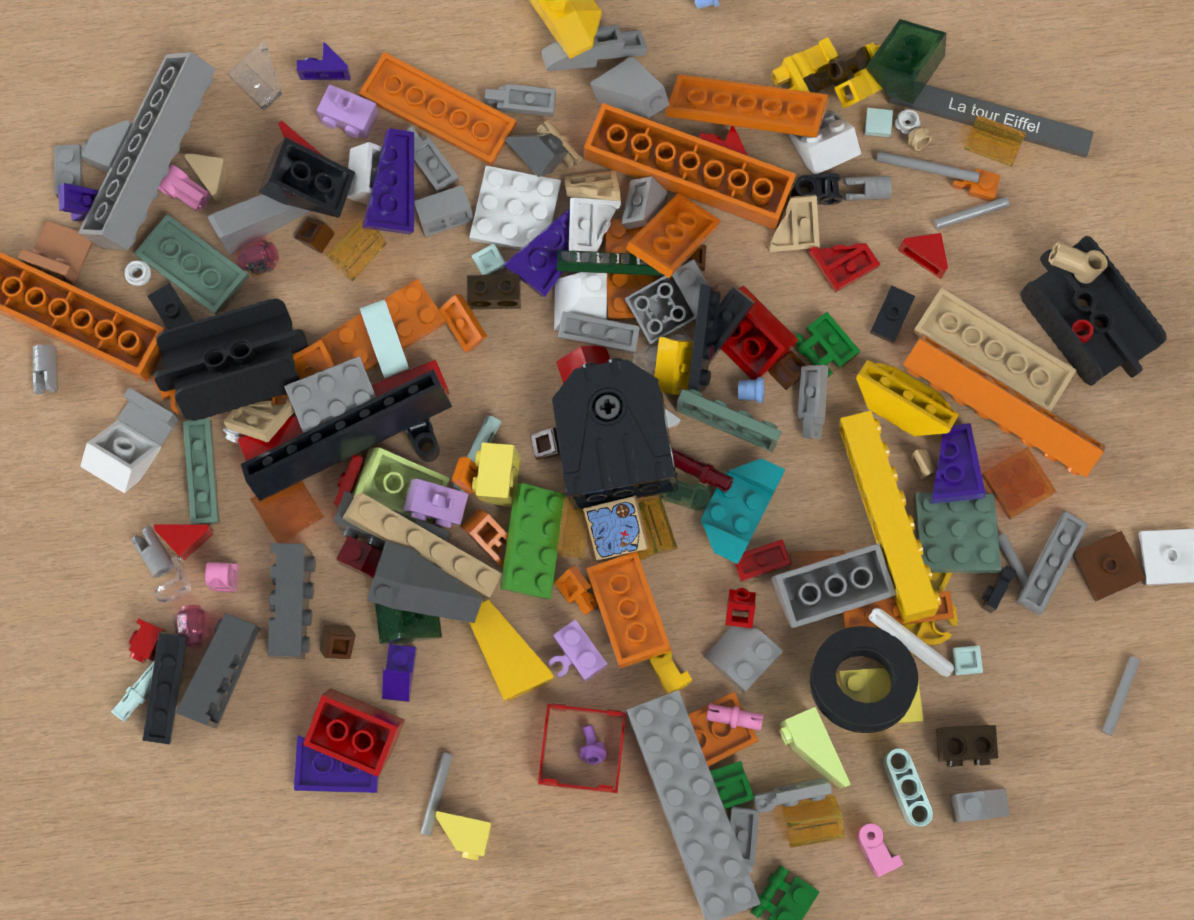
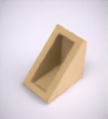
[184,153,228,204]

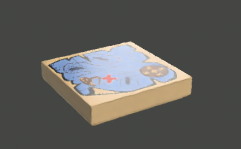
[583,496,649,560]

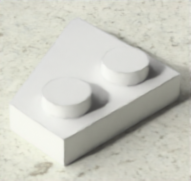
[569,198,621,252]

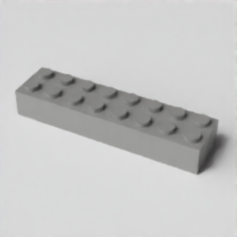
[78,52,215,250]
[626,690,760,920]

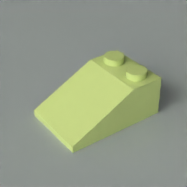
[352,448,450,525]
[778,707,851,789]

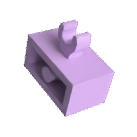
[316,84,379,139]
[403,479,469,528]
[549,620,607,683]

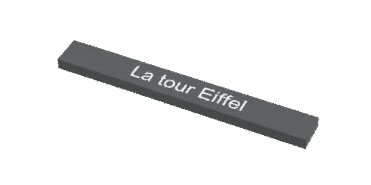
[889,76,1094,158]

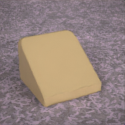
[910,449,937,480]

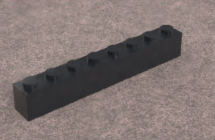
[241,369,452,501]

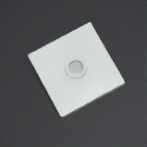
[1139,529,1194,586]

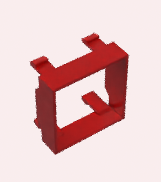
[538,703,626,794]

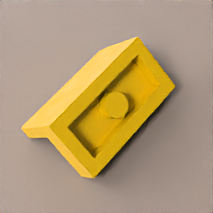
[654,337,694,395]

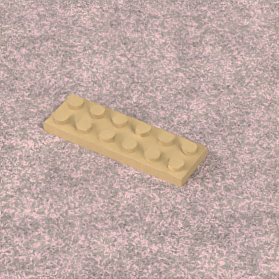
[913,288,1077,412]

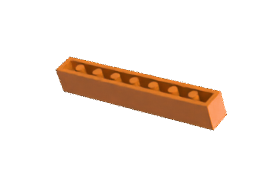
[903,334,1105,477]

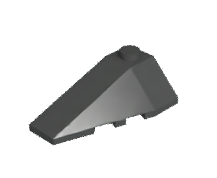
[367,539,483,623]

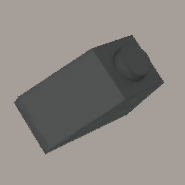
[505,133,569,177]

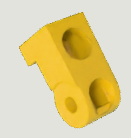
[648,651,692,694]

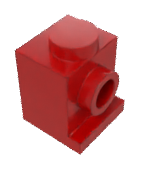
[725,588,756,629]
[129,618,167,663]

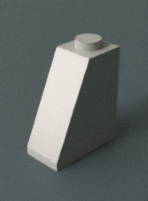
[590,56,670,118]

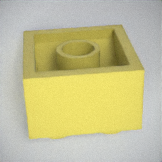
[472,443,521,508]

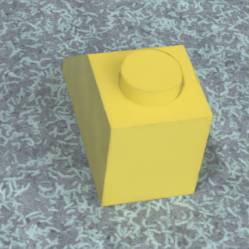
[436,811,493,861]

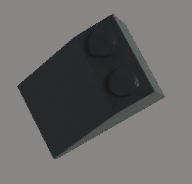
[259,137,356,218]

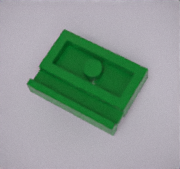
[710,761,754,809]

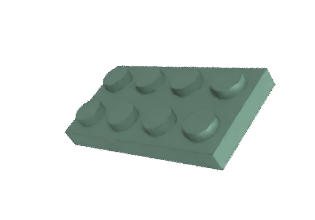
[134,214,249,315]
[676,389,782,453]

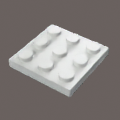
[469,166,561,250]

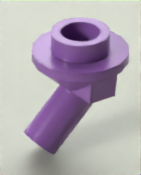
[579,724,607,765]

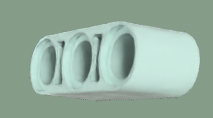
[360,299,410,378]
[883,749,933,827]

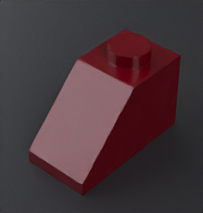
[336,536,382,579]

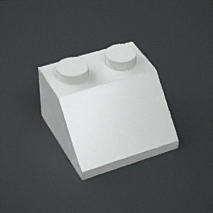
[347,142,382,205]
[80,420,161,493]

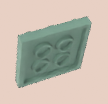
[913,493,1002,573]

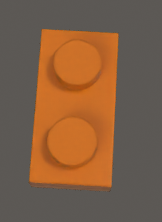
[438,294,488,352]

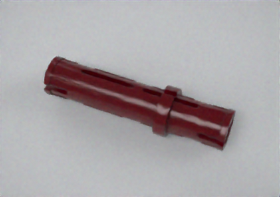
[672,448,734,493]

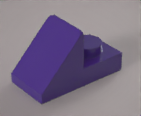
[296,42,351,81]
[58,183,99,221]
[382,644,417,702]

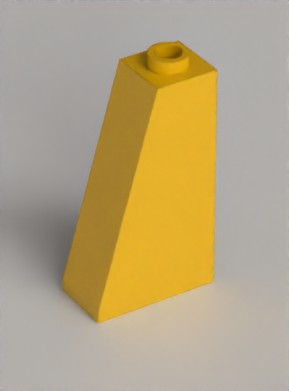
[469,600,555,703]

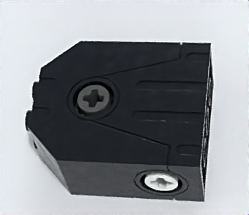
[552,358,679,510]

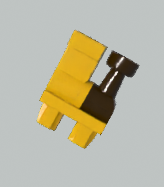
[771,37,848,93]
[827,42,896,109]

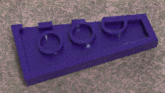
[362,128,414,235]
[503,208,570,297]

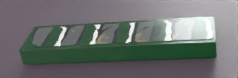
[557,250,662,276]

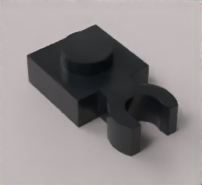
[981,565,1016,613]

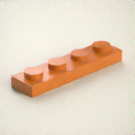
[842,591,954,629]

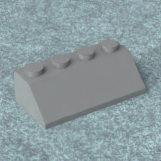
[771,543,896,628]

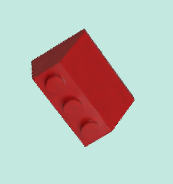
[721,285,799,380]
[303,688,405,777]

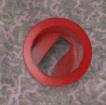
[1072,320,1094,343]

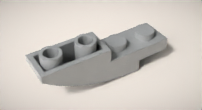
[541,25,647,71]

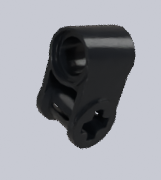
[791,173,843,205]
[406,418,440,462]

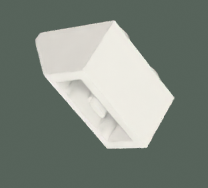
[789,111,861,175]

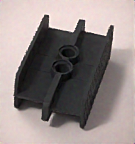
[1020,236,1167,386]
[154,298,308,421]

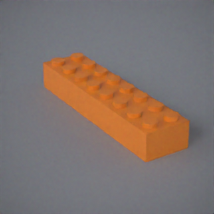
[584,103,796,230]
[0,252,166,382]

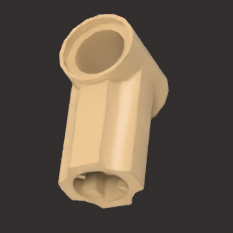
[1048,242,1107,284]

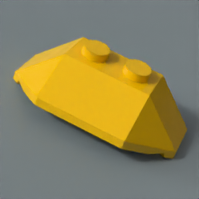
[529,0,602,59]
[856,360,959,436]

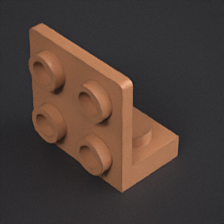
[18,221,93,285]

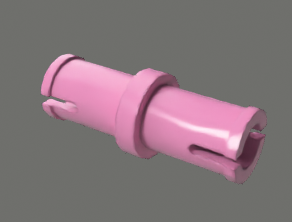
[706,703,764,731]

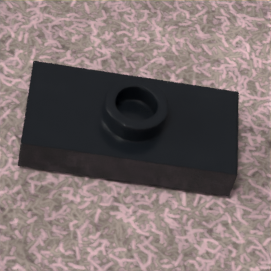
[148,283,194,329]
[870,285,915,344]

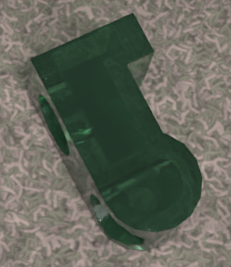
[659,472,711,511]

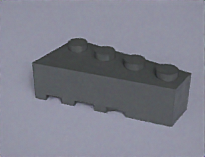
[268,543,316,660]
[175,613,260,729]

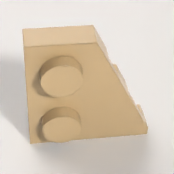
[564,170,621,201]
[769,195,820,252]

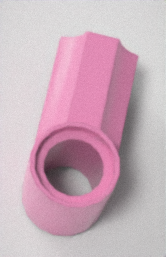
[158,164,211,212]

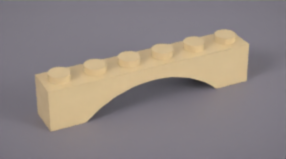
[343,493,502,598]

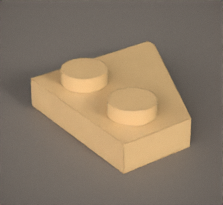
[223,399,294,442]

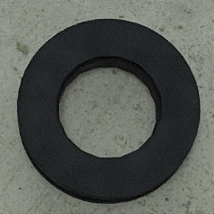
[810,626,918,733]

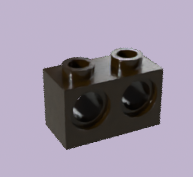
[467,274,521,310]
[936,725,999,767]

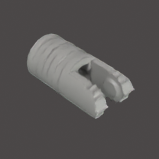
[843,176,891,201]
[32,345,58,395]
[131,525,175,578]

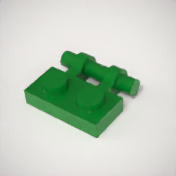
[796,312,860,378]
[750,865,820,920]

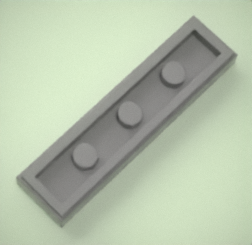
[1016,511,1088,615]

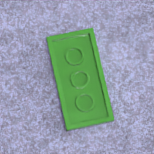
[500,483,566,600]

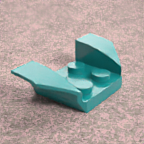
[700,458,786,564]

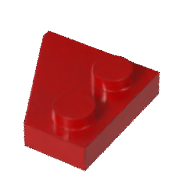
[809,243,880,293]

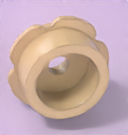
[907,127,932,151]

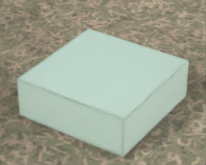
[864,108,893,137]
[472,243,505,275]
[951,646,983,676]

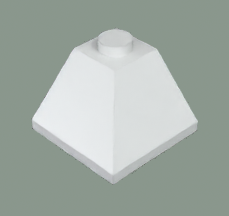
[554,272,607,331]

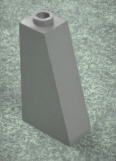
[207,194,310,255]

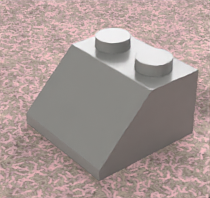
[704,626,783,694]

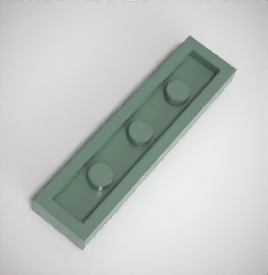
[183,418,220,525]

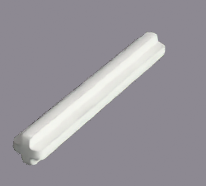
[869,608,954,677]

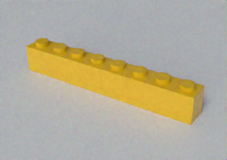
[838,411,941,624]

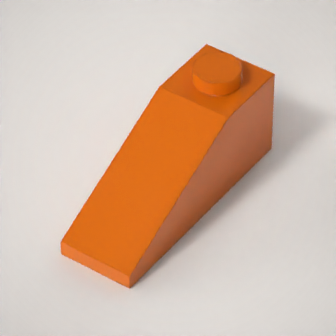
[460,509,508,570]

